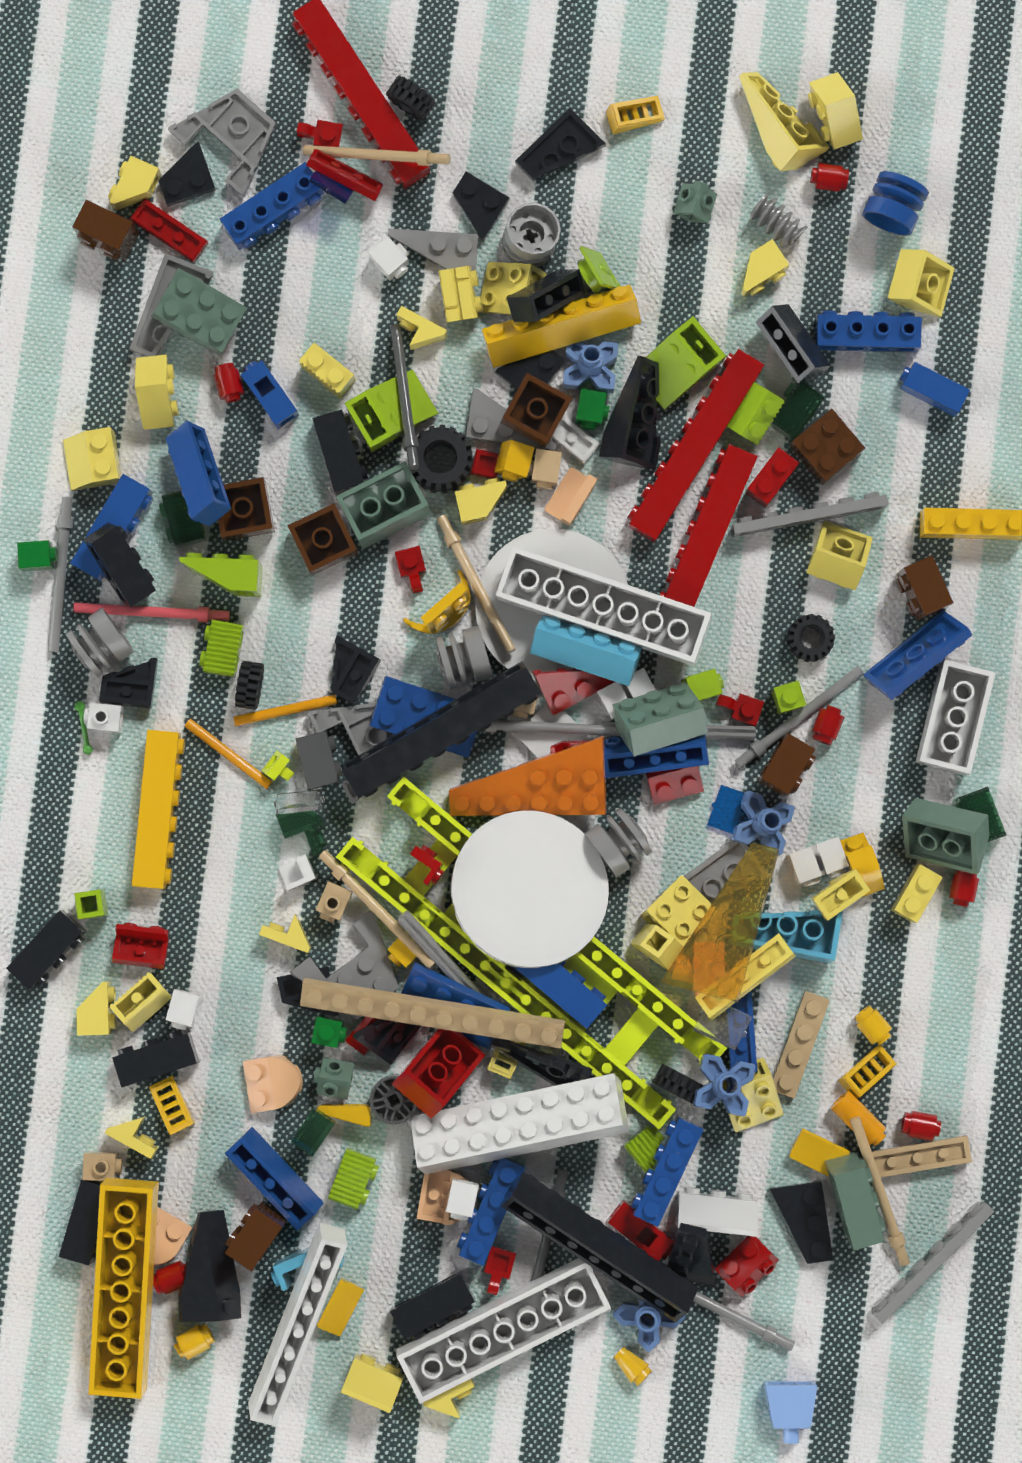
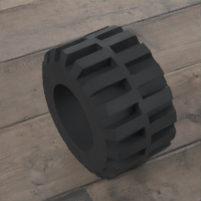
[410,425,473,494]

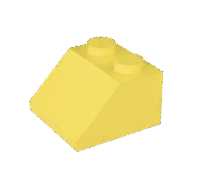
[888,249,955,317]
[63,427,122,491]
[806,520,873,590]
[340,1353,404,1413]

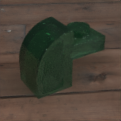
[276,807,327,856]
[291,1107,336,1157]

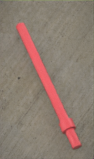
[74,602,230,623]

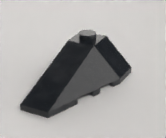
[599,356,661,470]
[178,1210,241,1322]

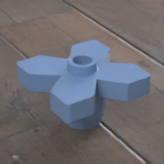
[562,341,618,394]
[731,791,795,856]
[693,1054,755,1116]
[613,1299,686,1352]

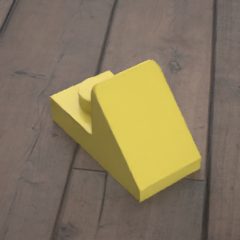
[396,306,447,350]
[811,869,871,921]
[259,914,311,953]
[105,1116,159,1159]
[423,1378,475,1418]

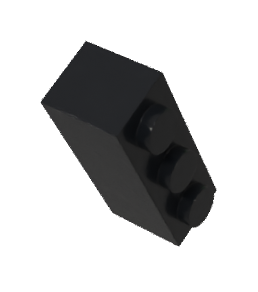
[506,269,586,322]
[756,304,831,384]
[312,409,368,496]
[83,522,156,608]
[6,910,86,990]
[112,1030,200,1088]
[59,1180,102,1266]
[390,1270,475,1340]

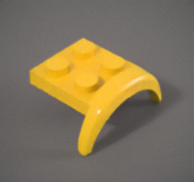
[403,570,471,634]

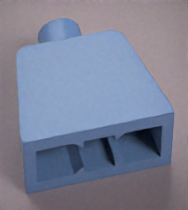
[764,1381,817,1444]

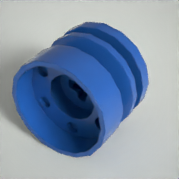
[862,171,929,236]

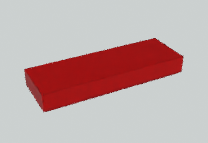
[306,149,383,201]
[130,198,208,264]

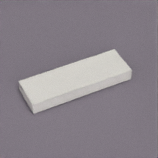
[551,415,600,465]

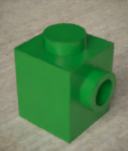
[576,388,610,430]
[17,540,58,572]
[311,1016,347,1048]

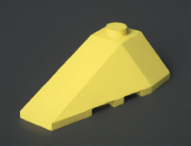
[739,72,830,171]

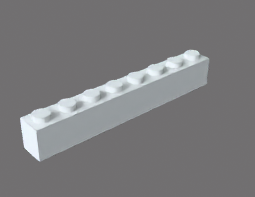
[248,1222,347,1426]

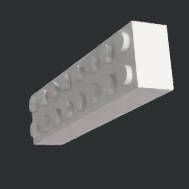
[495,547,712,667]
[410,1073,629,1174]
[396,1258,611,1404]

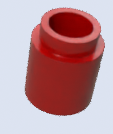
[810,163,849,192]
[213,363,244,403]
[812,705,845,746]
[949,870,979,907]
[901,1111,941,1141]
[153,1260,186,1295]

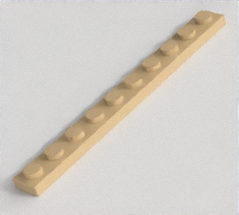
[300,978,565,1049]

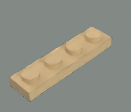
[773,991,830,1099]
[872,1135,972,1177]

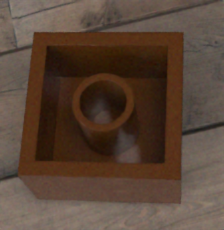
[72,200,139,262]
[500,373,573,448]
[789,409,865,485]
[218,477,275,542]
[287,503,358,576]
[895,555,954,621]
[757,733,816,797]

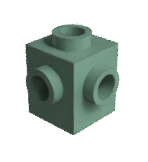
[674,181,717,223]
[313,1057,354,1100]

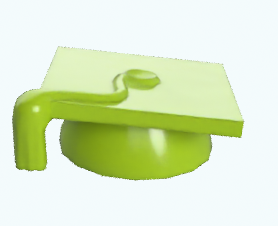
[577,246,621,294]

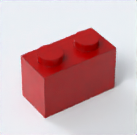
[745,447,799,508]

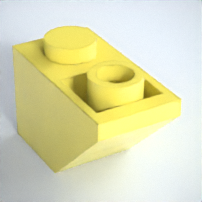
[108,156,162,210]
[741,239,789,297]
[455,478,507,525]
[630,923,685,971]
[76,981,116,1036]

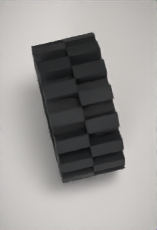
[386,76,435,121]
[787,614,835,662]
[235,660,264,710]
[653,1064,704,1104]

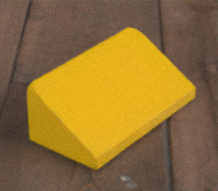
[789,1128,850,1177]
[316,1277,365,1337]

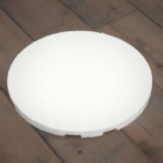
[475,529,628,682]
[451,811,609,968]

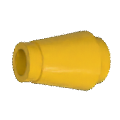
[613,1347,652,1386]

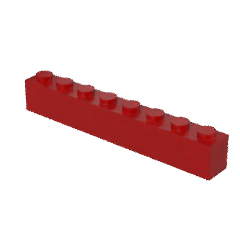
[292,0,431,189]
[627,349,764,543]
[660,444,758,607]

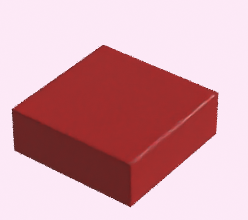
[471,449,499,479]

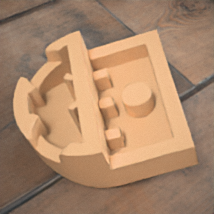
[242,1055,303,1113]
[417,1170,468,1225]
[154,1207,193,1266]

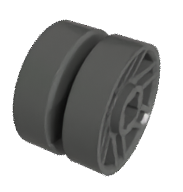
[370,1074,417,1124]

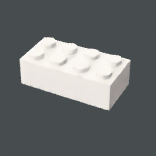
[915,660,996,776]

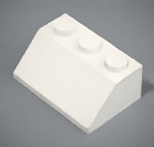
[675,1187,758,1237]

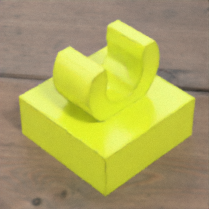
[261,750,294,781]

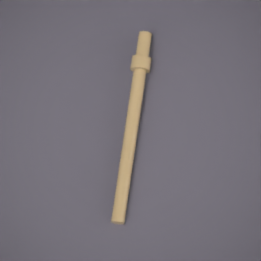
[303,145,451,166]
[437,515,516,654]
[319,850,435,969]
[850,1116,910,1266]

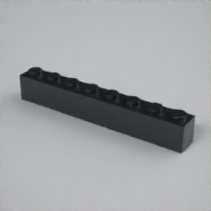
[341,661,541,799]
[501,1172,699,1322]

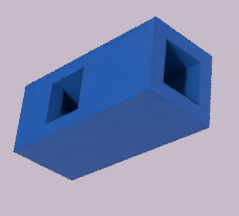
[241,360,299,429]
[899,362,970,417]

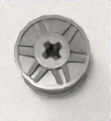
[501,203,561,268]
[66,608,134,678]
[436,626,493,690]
[584,808,652,878]

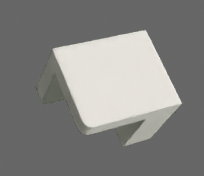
[279,854,317,891]

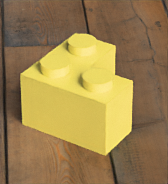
[808,72,863,150]
[135,354,179,430]

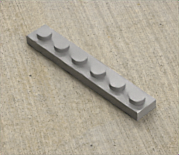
[731,492,889,537]
[872,1201,994,1324]

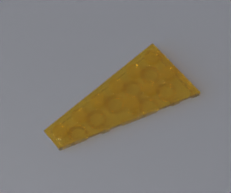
[661,843,779,1002]

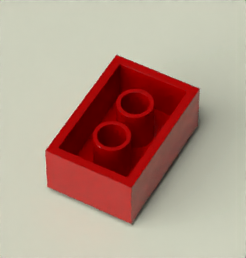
[392,1029,486,1119]

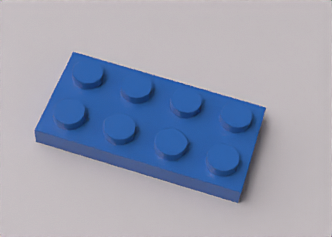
[863,610,973,700]
[369,676,477,758]
[401,962,510,1050]

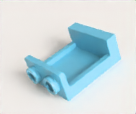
[271,1247,345,1291]

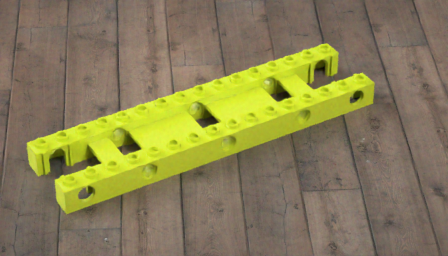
[336,776,727,1130]

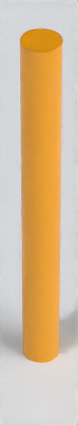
[233,694,337,726]
[184,718,273,790]

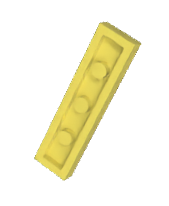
[695,933,796,1020]

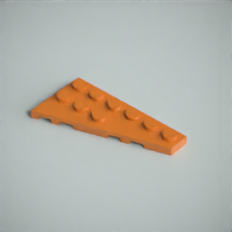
[449,735,607,816]

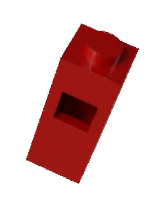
[607,1200,674,1261]

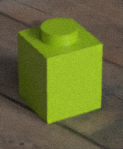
[681,668,724,701]
[771,680,806,715]
[74,889,108,919]

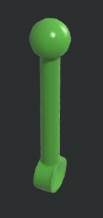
[75,701,93,755]

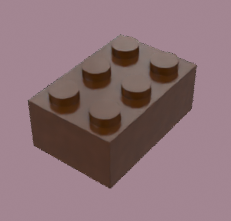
[225,1201,287,1272]

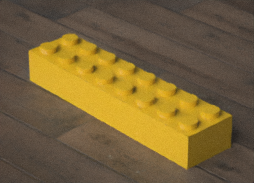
[88,1178,159,1399]

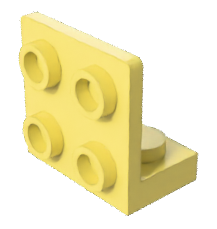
[481,262,547,315]
[640,875,718,948]
[722,1057,784,1132]

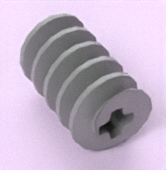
[750,192,808,248]

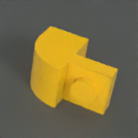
[840,833,885,897]

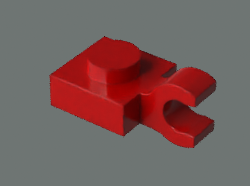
[297,120,343,147]
[395,545,426,594]
[716,693,764,727]
[484,1246,517,1295]

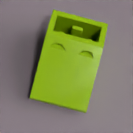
[645,316,726,410]
[344,369,439,452]
[179,553,263,597]

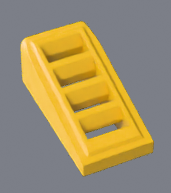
[606,95,665,134]
[838,1045,897,1099]
[149,1075,196,1135]
[317,1104,371,1127]

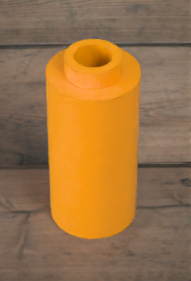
[830,1090,886,1146]

